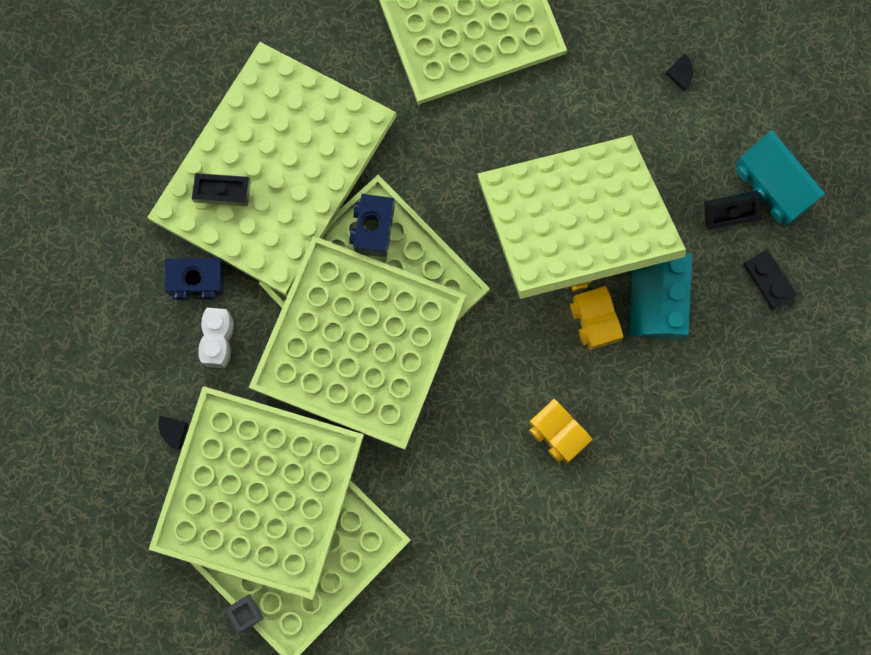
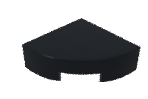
[665,53,693,92]
[158,415,187,450]

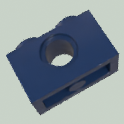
[349,194,395,258]
[165,258,224,300]

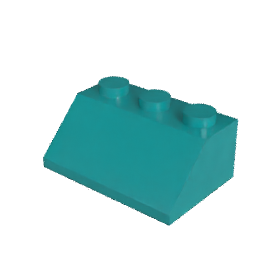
[735,130,825,226]
[629,253,692,340]

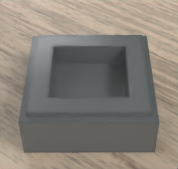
[224,594,264,634]

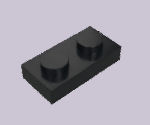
[192,173,251,206]
[704,191,761,230]
[743,249,797,310]

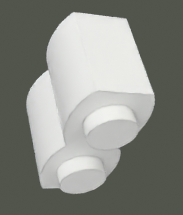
[198,308,234,368]

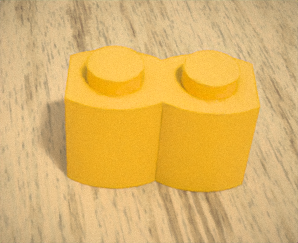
[570,286,623,350]
[529,399,593,464]

